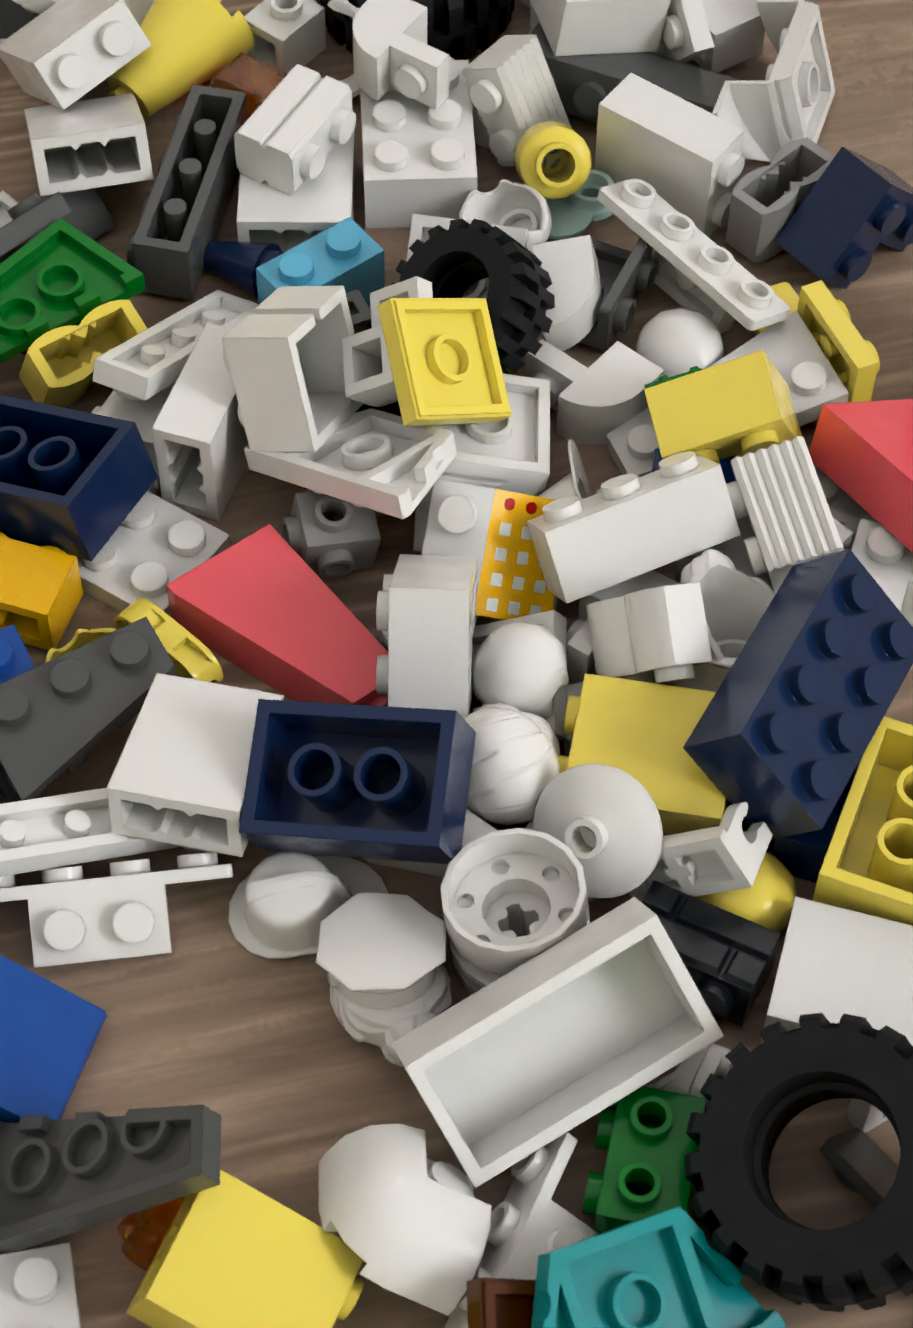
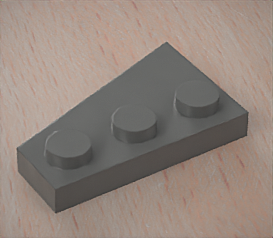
[0,617,177,801]

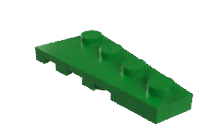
[0,218,146,363]

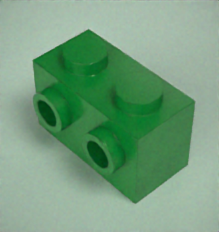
[582,1086,706,1233]

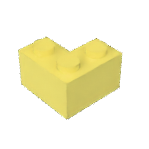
[644,350,802,464]

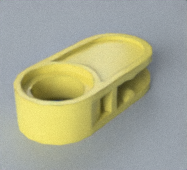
[113,597,224,684]

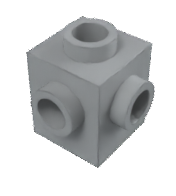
[282,489,381,578]

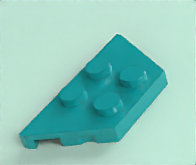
[531,1206,787,1328]

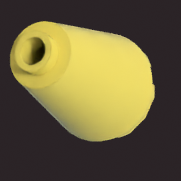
[108,0,255,118]

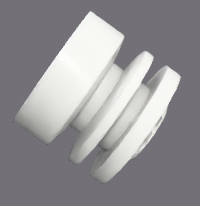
[440,828,590,995]

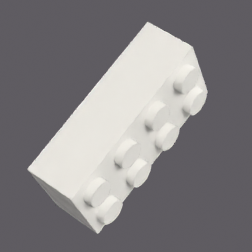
[390,897,724,1188]

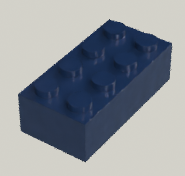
[683,549,913,839]

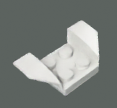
[712,0,836,162]
[413,373,550,552]

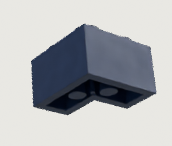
[775,146,913,289]

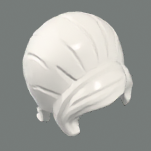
[464,702,560,826]

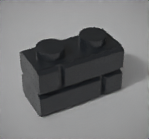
[642,880,781,1026]

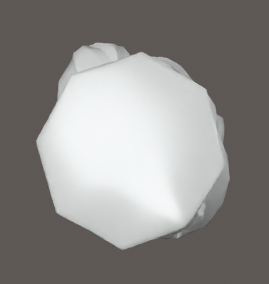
[673,549,776,692]
[316,892,452,1067]

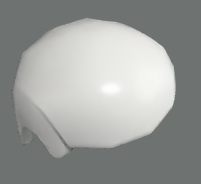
[459,179,552,253]
[636,307,724,378]
[472,621,569,720]

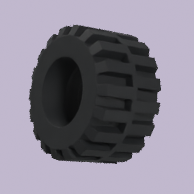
[391,219,555,374]

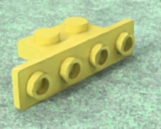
[754,280,880,425]

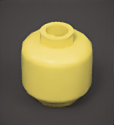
[514,121,592,200]

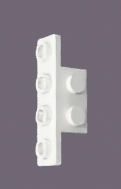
[597,178,791,333]
[0,852,233,968]
[444,1132,599,1328]

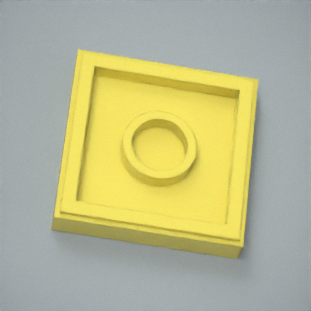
[377,298,512,426]

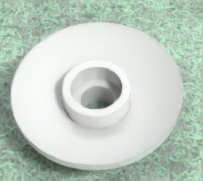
[533,763,663,898]

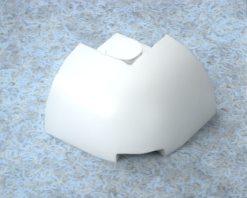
[318,1123,491,1316]

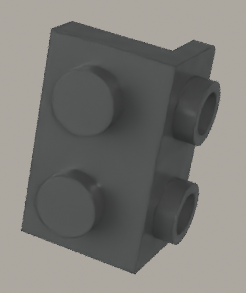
[579,237,659,352]

